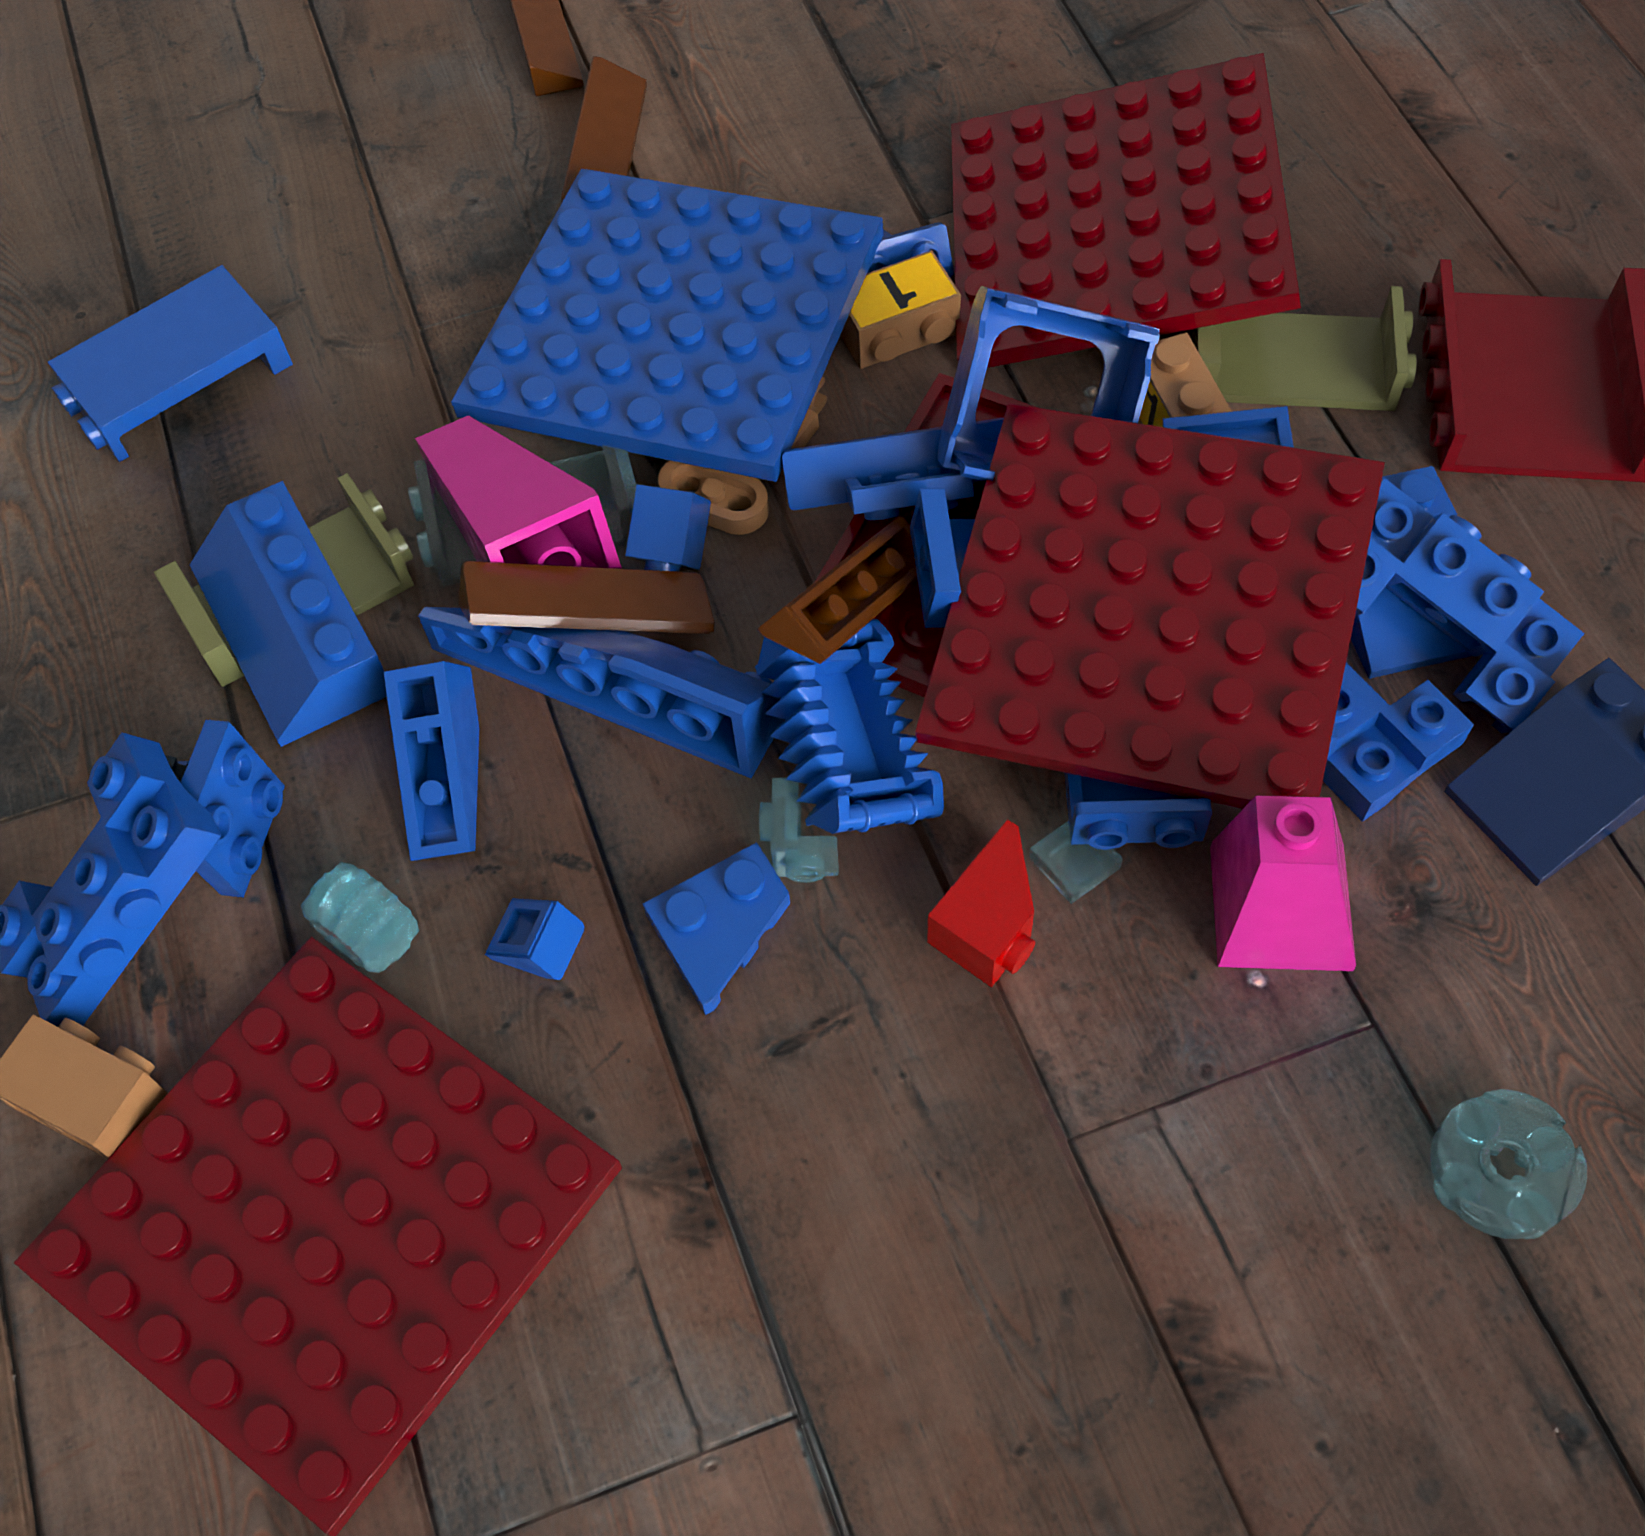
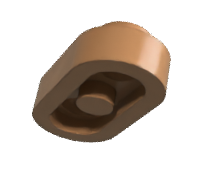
[658,461,769,535]

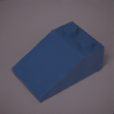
[1444,657,1645,886]

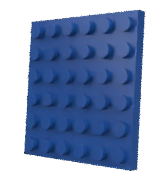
[451,169,884,482]

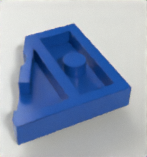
[643,842,790,1015]

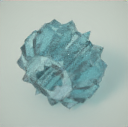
[301,862,420,973]

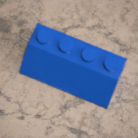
[189,481,387,747]

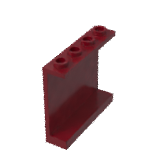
[1419,259,1645,482]

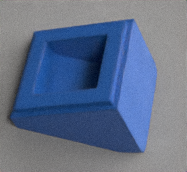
[485,898,585,980]

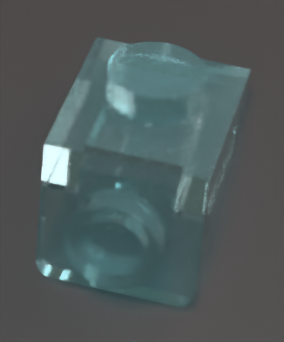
[759,778,839,883]

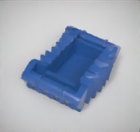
[755,618,944,834]

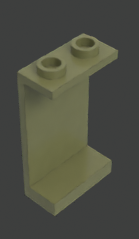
[1190,286,1416,411]
[154,473,414,687]

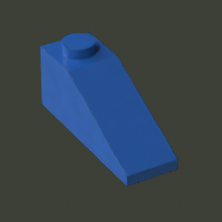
[383,661,479,861]

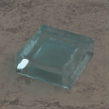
[1029,821,1123,904]

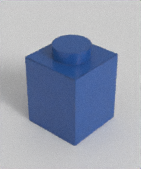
[625,484,711,571]

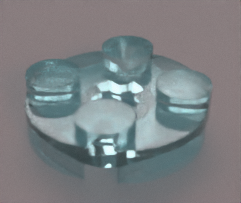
[1430,1089,1587,1239]

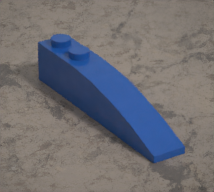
[418,607,784,778]

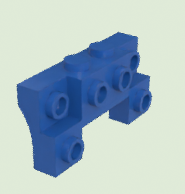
[1355,478,1584,733]
[1323,662,1474,822]
[0,732,221,1027]

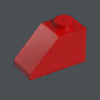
[927,819,1036,988]

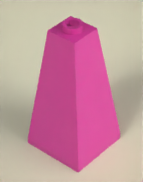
[415,415,622,569]
[1210,796,1356,971]

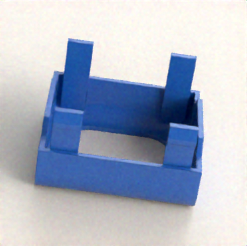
[937,286,1160,481]

